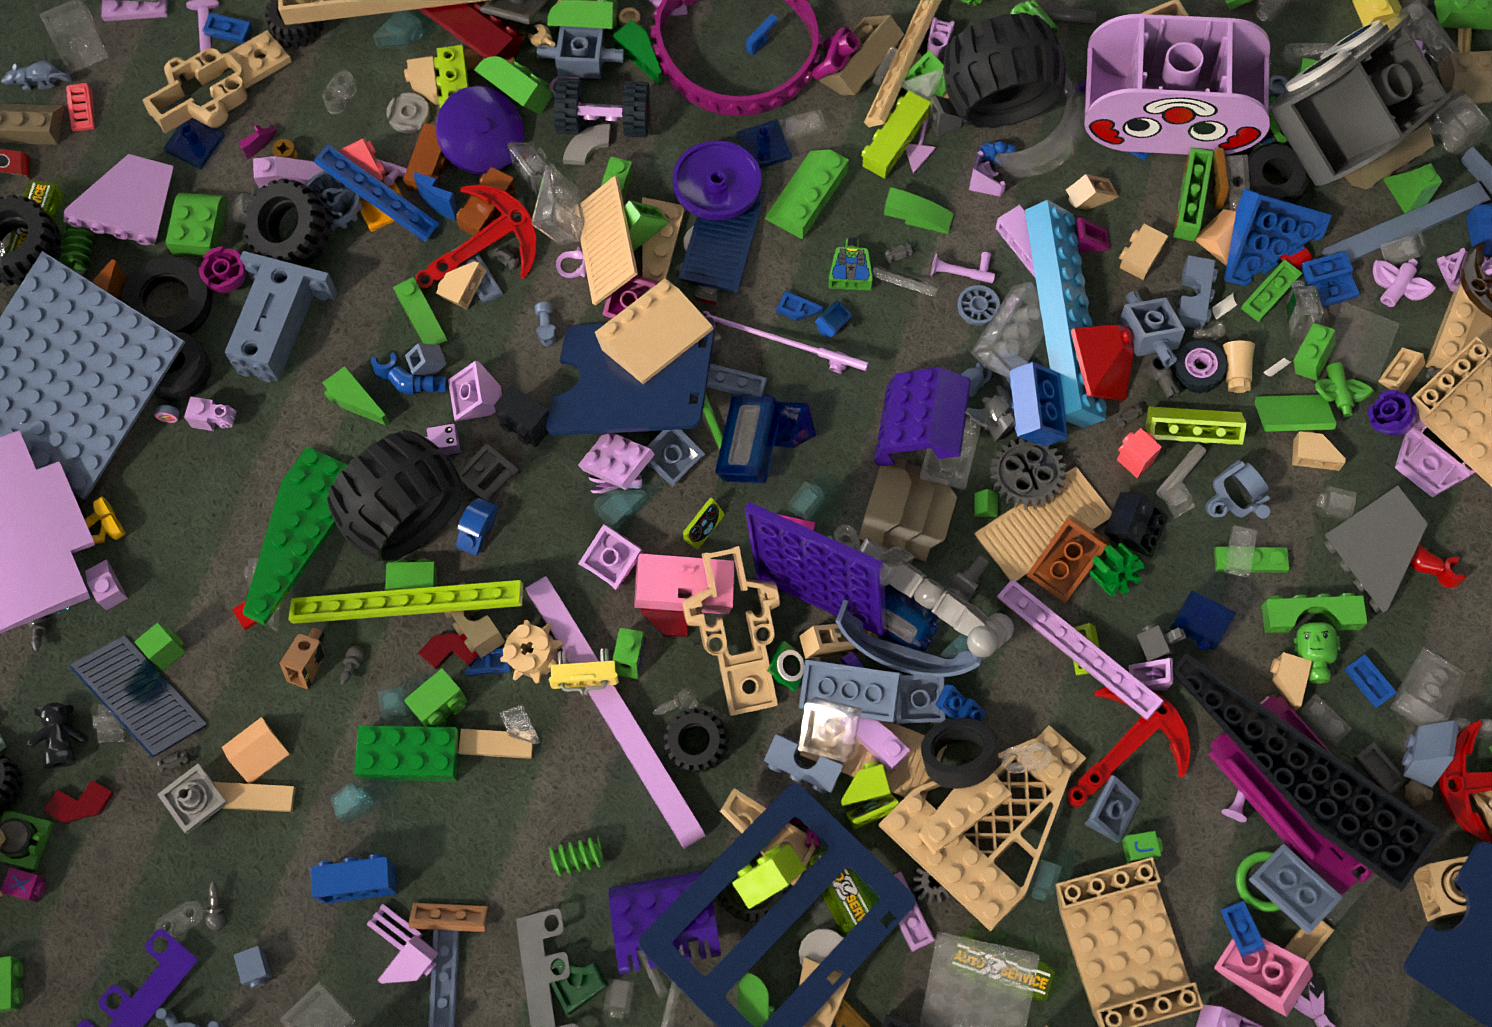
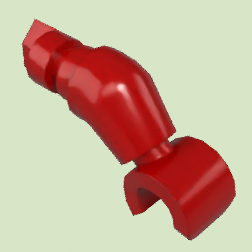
[1410,543,1467,588]

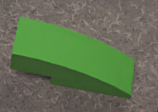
[884,187,954,234]

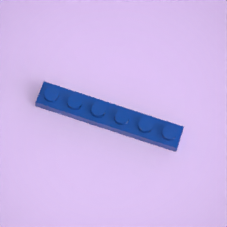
[314,144,439,242]

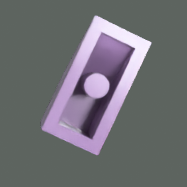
[85,559,128,611]
[378,935,439,983]

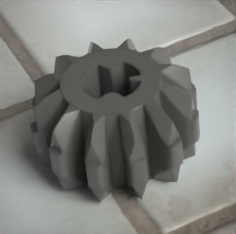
[912,868,951,905]

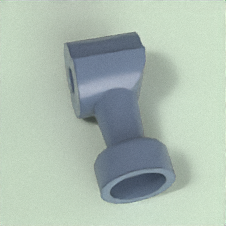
[534,302,558,347]

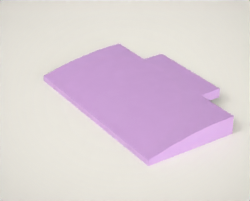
[0,430,95,633]

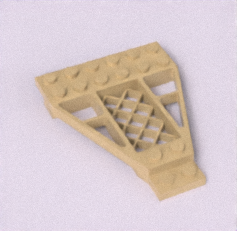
[879,725,1086,931]

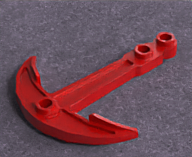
[415,185,536,289]
[1066,687,1190,807]
[1439,720,1492,843]

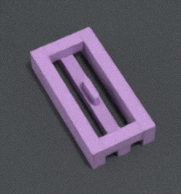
[367,904,423,951]

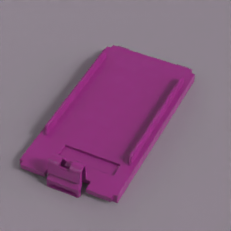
[1208,695,1374,895]

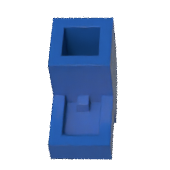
[455,498,499,556]

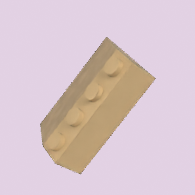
[595,278,713,384]
[1425,282,1492,370]

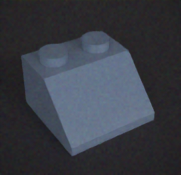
[1402,721,1459,787]

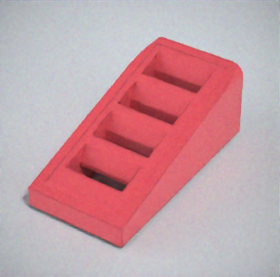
[67,83,95,132]

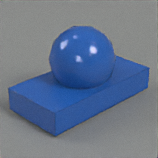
[815,300,853,337]

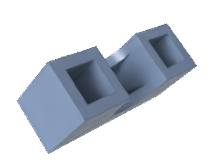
[1176,255,1218,330]
[764,732,845,794]

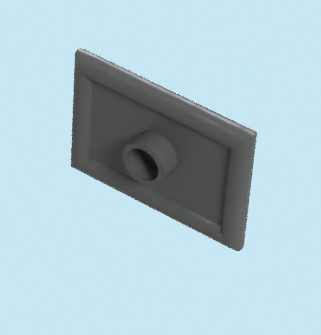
[480,0,548,24]

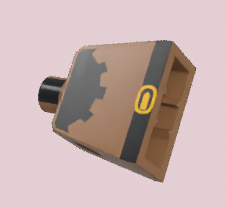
[280,628,325,690]

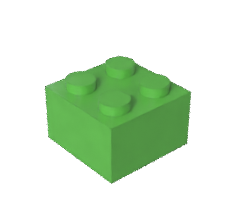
[404,668,468,727]

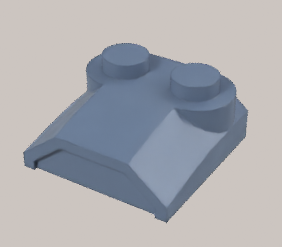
[647,429,705,487]
[896,674,945,724]

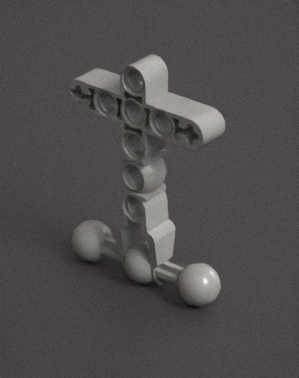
[858,537,1014,658]

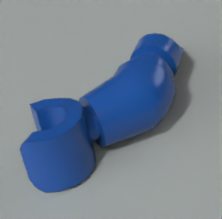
[371,353,446,395]

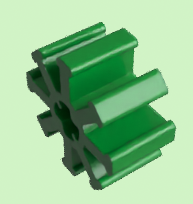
[1090,543,1144,596]

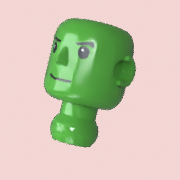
[1294,622,1340,684]

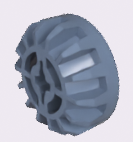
[306,171,364,231]

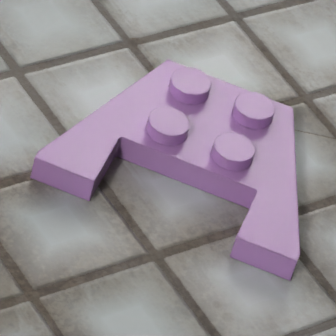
[1395,410,1476,498]

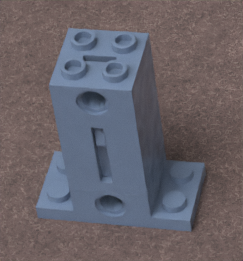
[224,251,338,382]

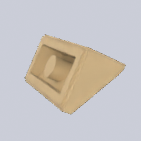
[1378,347,1425,393]

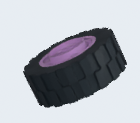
[1173,340,1227,393]

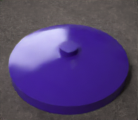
[435,86,524,175]
[673,141,762,220]

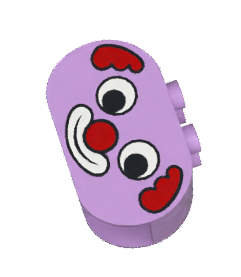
[1085,14,1270,155]

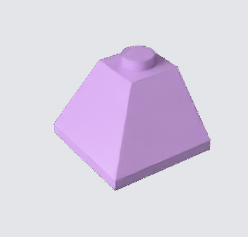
[448,361,502,421]

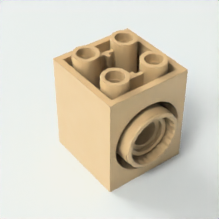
[1413,856,1468,922]

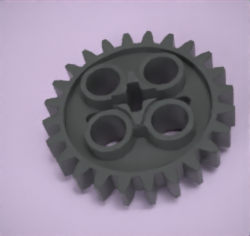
[990,438,1067,510]

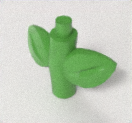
[1315,362,1374,417]

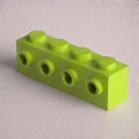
[434,45,469,108]
[861,90,931,179]
[1145,406,1246,445]

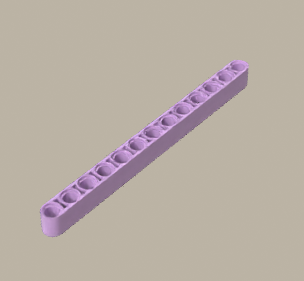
[525,576,705,849]

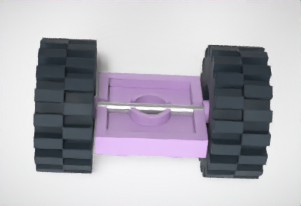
[554,78,650,138]

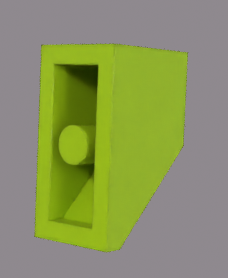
[841,761,890,807]

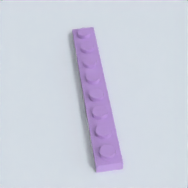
[997,579,1164,721]

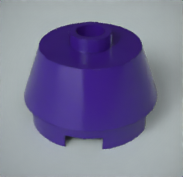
[1368,390,1416,437]

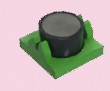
[0,811,54,871]

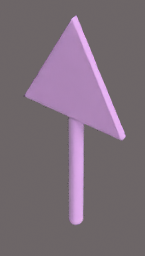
[906,116,936,174]

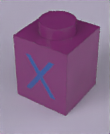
[1,868,46,903]

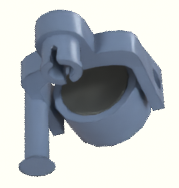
[1205,460,1270,519]

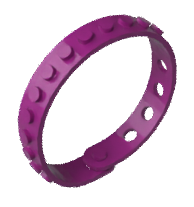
[651,0,822,116]

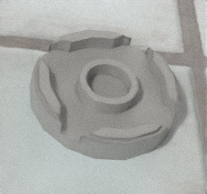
[387,93,431,133]
[799,928,844,974]

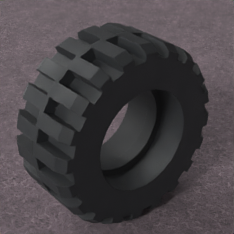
[243,178,334,267]
[0,195,61,286]

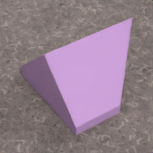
[969,151,1005,196]

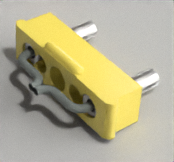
[549,648,619,696]

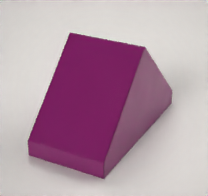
[1074,217,1110,253]

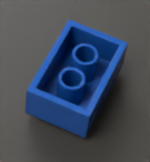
[1009,362,1068,446]
[311,854,398,904]

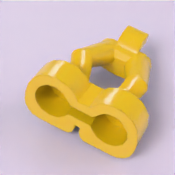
[84,496,126,544]

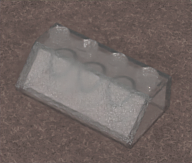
[971,282,1045,378]

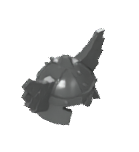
[965,385,1016,444]

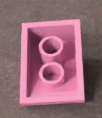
[1214,937,1313,1017]

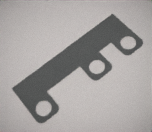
[516,909,578,1027]

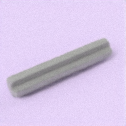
[1156,444,1206,500]

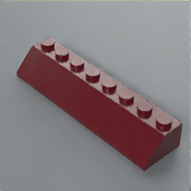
[418,1,525,60]

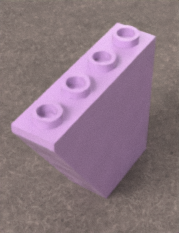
[63,154,173,245]

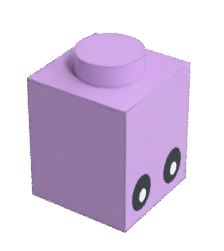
[426,424,461,455]

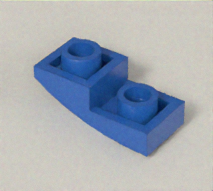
[935,684,986,722]

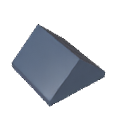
[1084,775,1141,843]

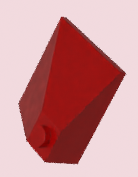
[1070,325,1134,401]

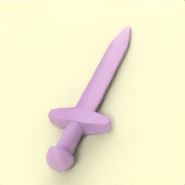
[186,0,219,52]

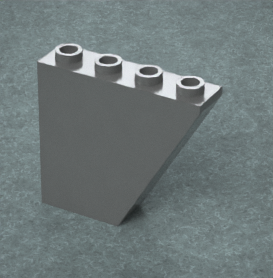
[1324,485,1428,615]

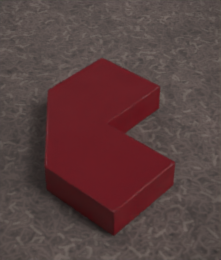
[641,608,688,637]
[418,633,479,670]
[43,780,114,824]

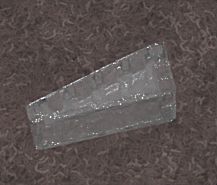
[1282,43,1333,69]

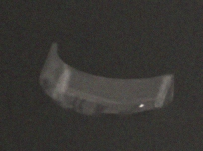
[993,71,1086,179]

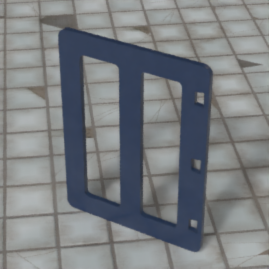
[638,784,916,1027]

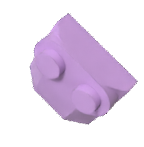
[578,524,644,590]

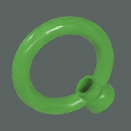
[1236,851,1280,912]

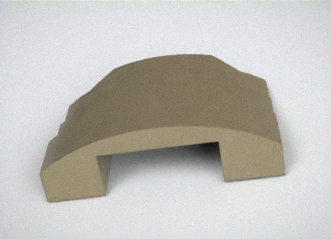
[858,456,957,562]

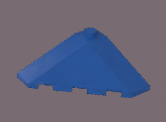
[1224,189,1332,286]

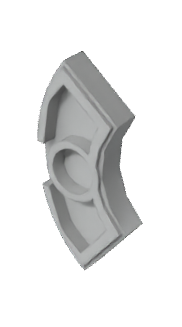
[563,124,611,165]

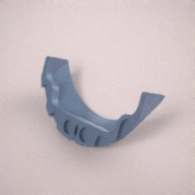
[836,600,982,677]

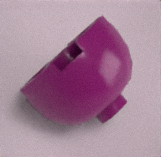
[199,246,247,293]

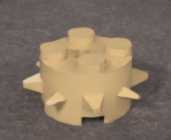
[500,620,564,684]

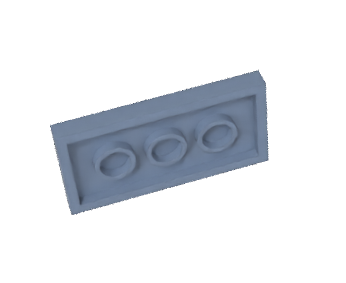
[799,660,902,722]

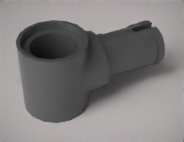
[1145,353,1180,400]
[948,556,990,602]

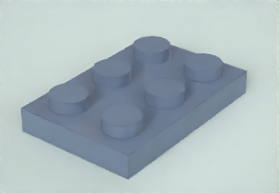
[1249,844,1343,935]

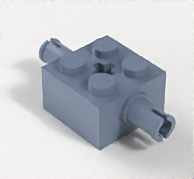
[537,26,624,79]
[1118,291,1185,367]

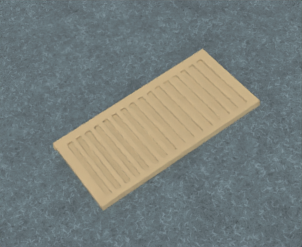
[575,176,638,305]
[974,467,1112,582]
[799,711,947,799]

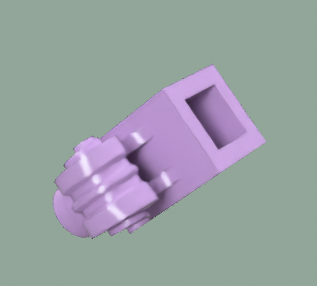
[184,396,237,431]

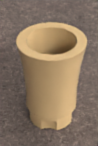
[1222,341,1255,393]

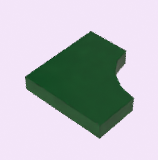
[551,958,609,1014]

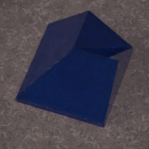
[759,402,816,448]

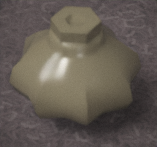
[1404,779,1433,807]

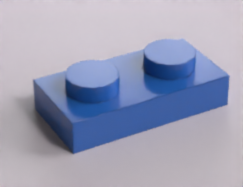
[203,13,252,44]
[1344,654,1397,708]
[1220,901,1266,958]

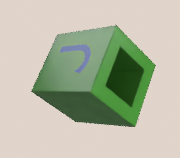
[1122,831,1163,864]

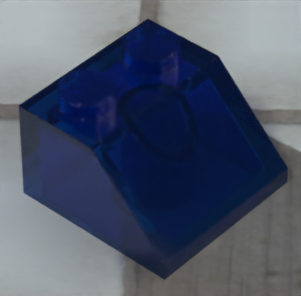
[1170,590,1236,650]

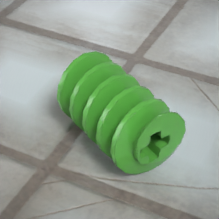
[59,223,94,270]
[549,836,603,877]

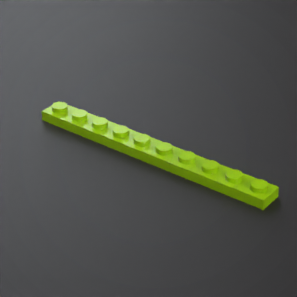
[288,580,523,624]

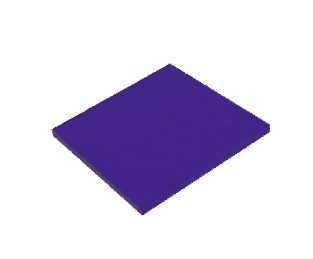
[745,502,887,637]

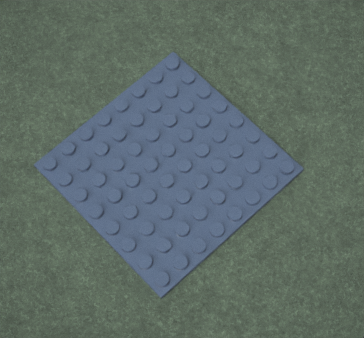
[0,251,185,500]

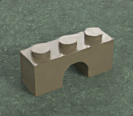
[444,581,505,658]

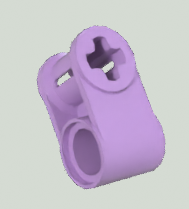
[927,17,955,60]

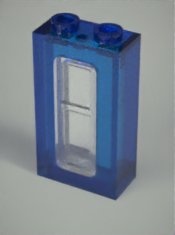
[715,394,782,483]
[883,584,940,652]

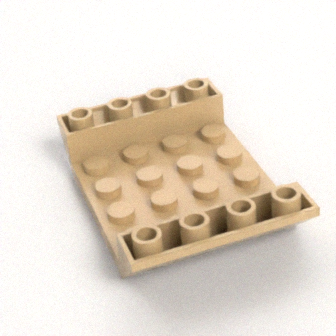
[1412,337,1492,487]
[1056,857,1204,1027]

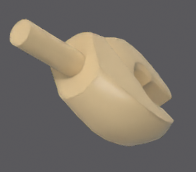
[528,24,555,47]

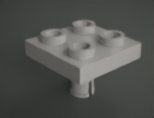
[157,764,228,834]

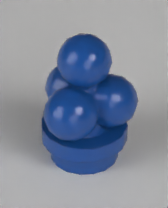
[980,141,1016,165]

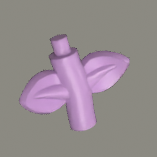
[1373,258,1435,307]

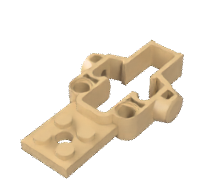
[143,30,292,133]
[683,546,780,716]

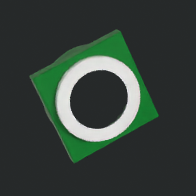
[767,641,808,692]

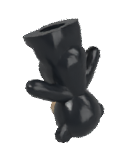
[27,702,87,769]

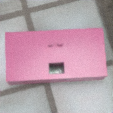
[634,554,735,614]

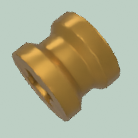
[272,139,298,159]

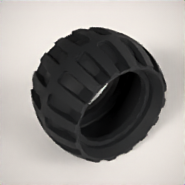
[944,13,1066,128]
[327,430,465,564]

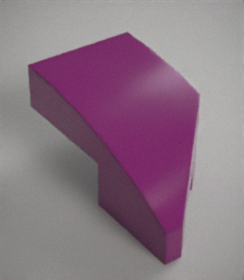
[238,125,277,159]

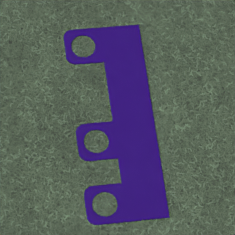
[77,929,198,1027]

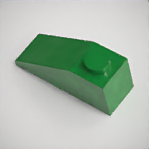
[613,20,662,85]

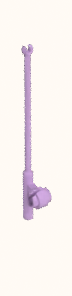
[703,311,869,374]

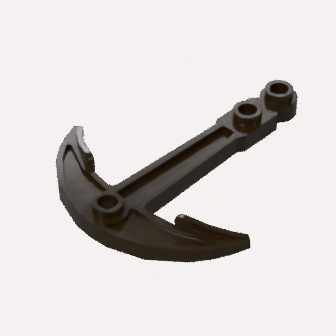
[1460,242,1492,318]

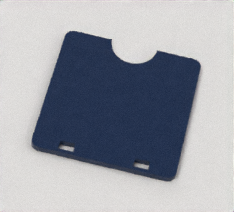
[546,317,716,436]
[1404,841,1492,1027]

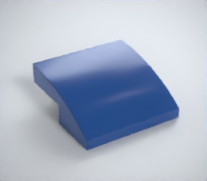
[413,172,458,221]
[1302,251,1360,309]

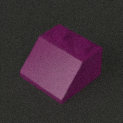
[602,275,660,318]

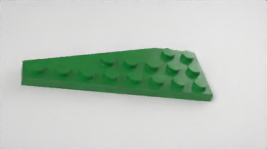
[243,446,348,626]

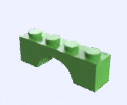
[1261,593,1367,633]

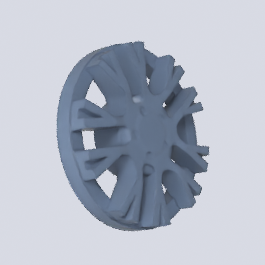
[957,285,1000,326]

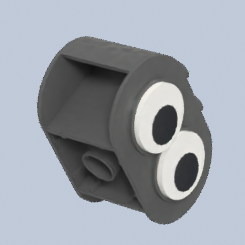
[1268,13,1455,186]

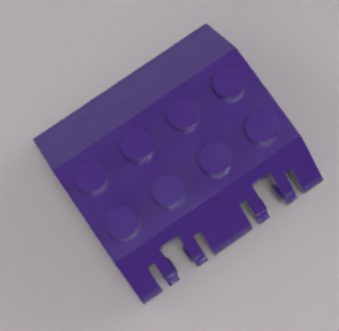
[874,367,971,466]
[609,871,722,974]

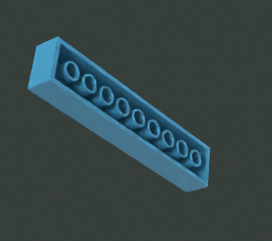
[1025,200,1107,428]

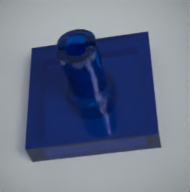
[163,118,225,170]
[736,119,792,169]

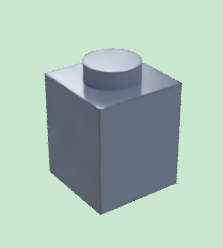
[405,343,446,376]
[234,946,272,989]

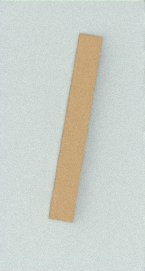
[864,0,941,127]

